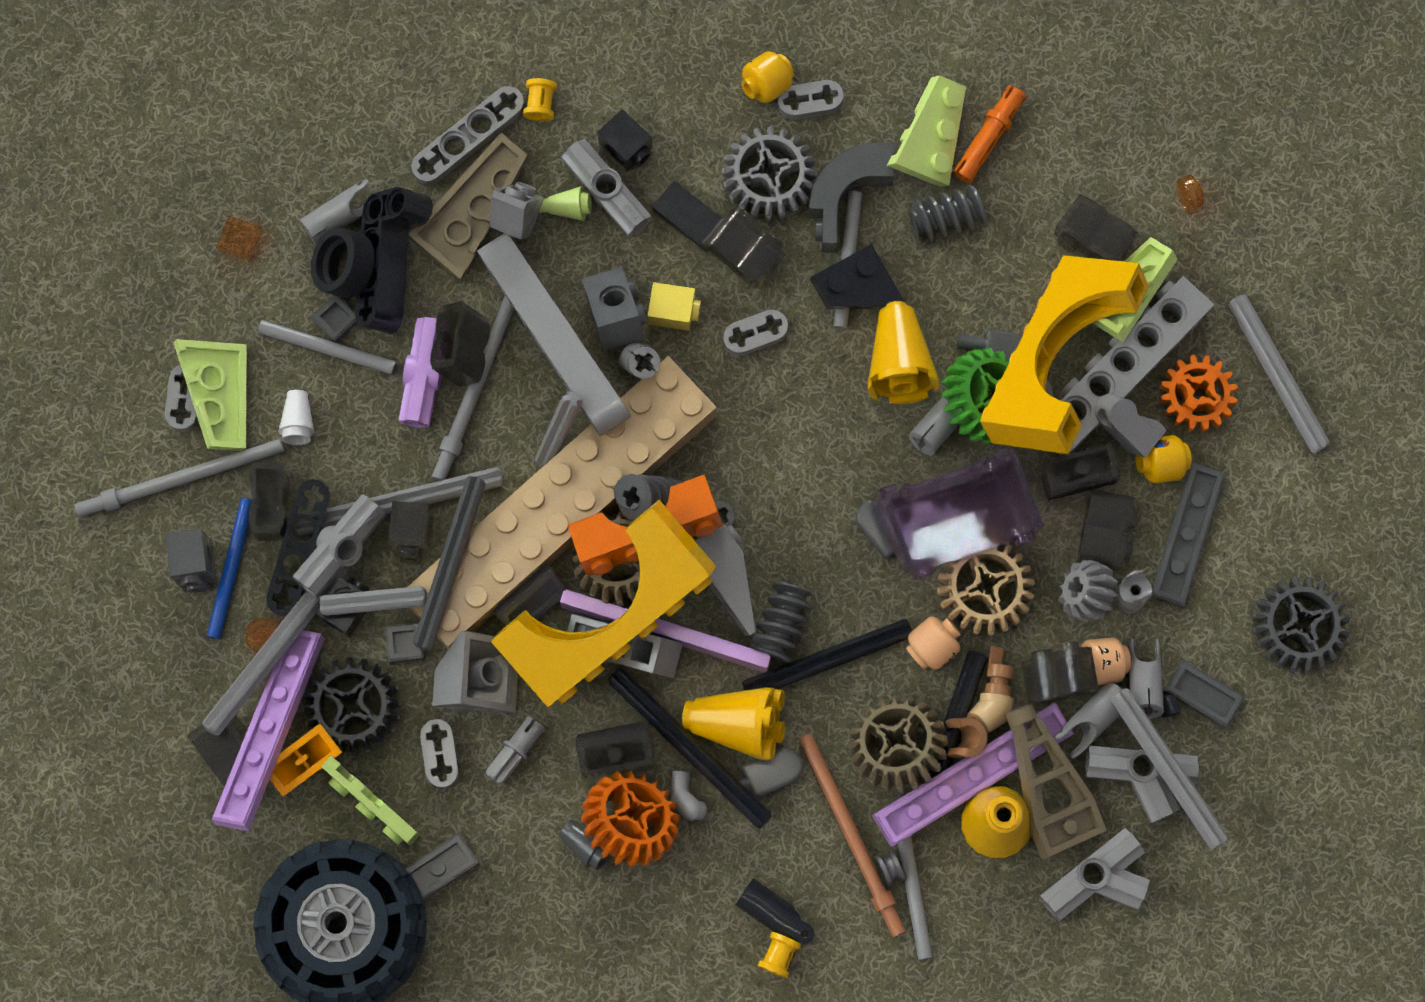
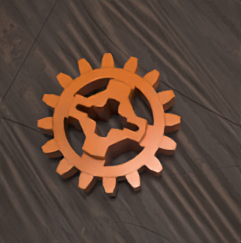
[1159,355,1238,433]

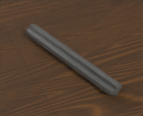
[413,476,486,650]

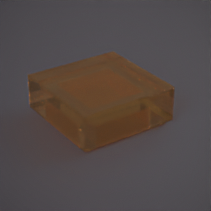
[216,216,263,261]

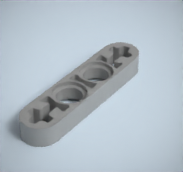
[411,86,525,186]

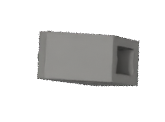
[489,182,544,240]

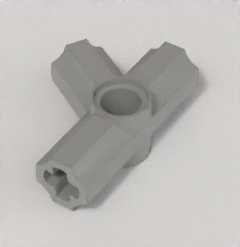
[1084,746,1199,823]
[1039,828,1150,921]

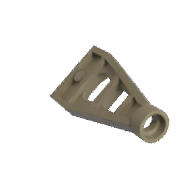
[1005,703,1107,859]

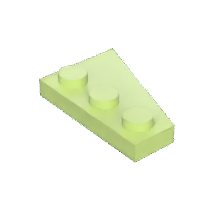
[887,75,966,187]
[1093,237,1177,342]
[173,339,247,451]
[321,756,420,846]

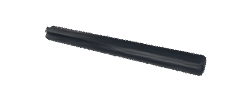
[608,668,772,829]

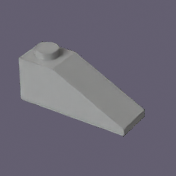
[694,522,755,636]
[567,614,683,678]

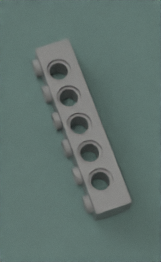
[1058,276,1214,460]

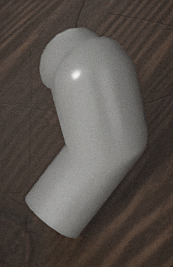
[670,771,707,821]

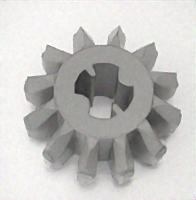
[1058,560,1119,622]

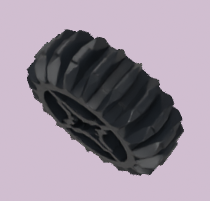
[303,657,402,756]

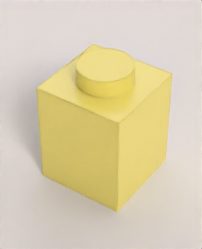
[647,282,701,331]

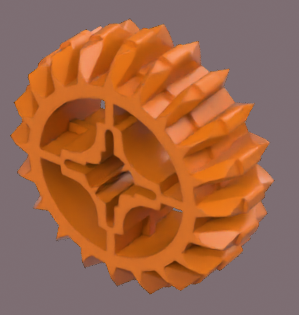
[581,770,680,869]

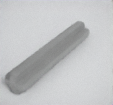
[535,391,583,467]
[319,586,427,616]

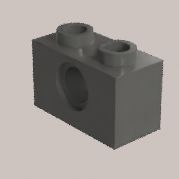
[582,267,647,351]
[165,528,217,593]

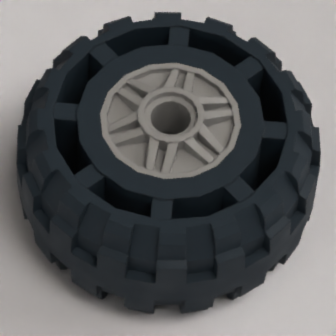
[253,839,427,1002]

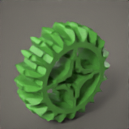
[940,348,1010,445]

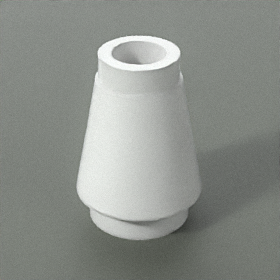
[278,390,314,445]

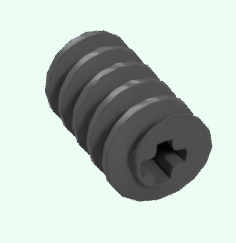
[909,186,987,245]
[614,474,682,520]
[751,581,814,663]

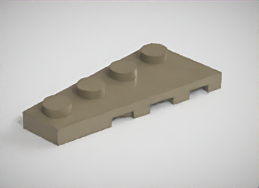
[408,133,528,283]

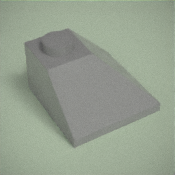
[432,631,518,713]

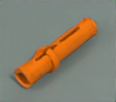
[952,85,1027,184]

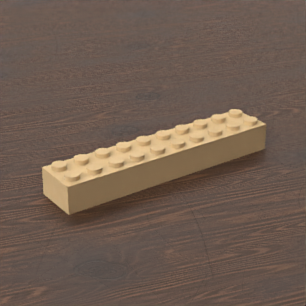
[408,356,717,649]

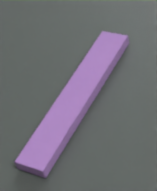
[560,589,771,673]
[212,630,325,831]
[872,703,1074,847]

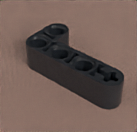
[355,187,433,334]

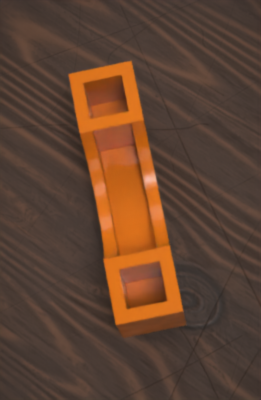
[568,475,724,576]

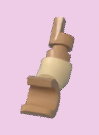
[945,646,1014,758]

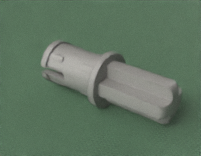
[486,716,545,785]

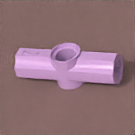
[399,317,448,428]

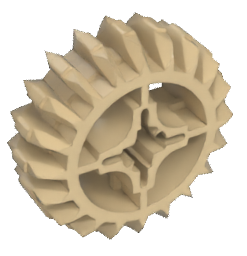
[937,539,1035,636]

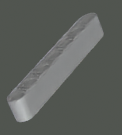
[476,233,631,436]

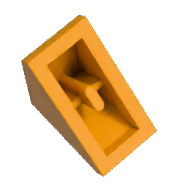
[270,723,342,797]

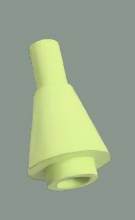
[539,186,592,221]

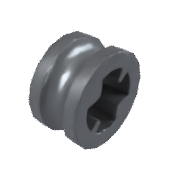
[875,849,905,887]

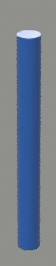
[206,498,255,640]

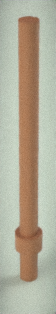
[799,733,906,938]

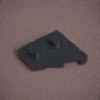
[810,244,905,309]

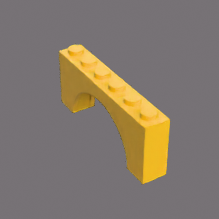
[980,255,1149,454]
[491,500,716,707]

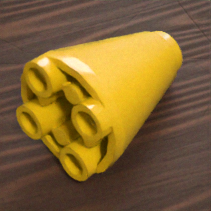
[682,687,785,761]
[961,786,1031,858]

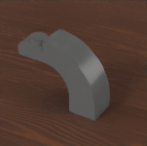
[808,142,895,252]

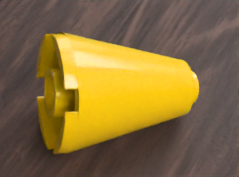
[868,301,939,404]

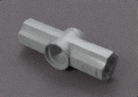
[561,138,652,238]
[292,494,386,598]

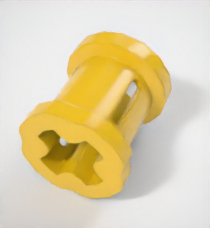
[523,78,557,122]
[757,932,801,979]

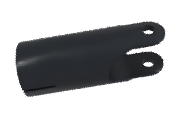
[735,878,814,943]

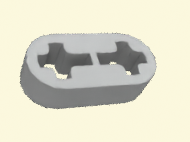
[778,80,843,120]
[723,310,788,357]
[165,365,198,433]
[420,719,459,789]

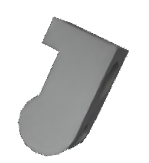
[1095,394,1167,458]

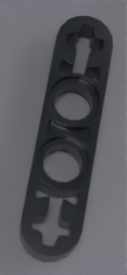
[266,479,331,616]

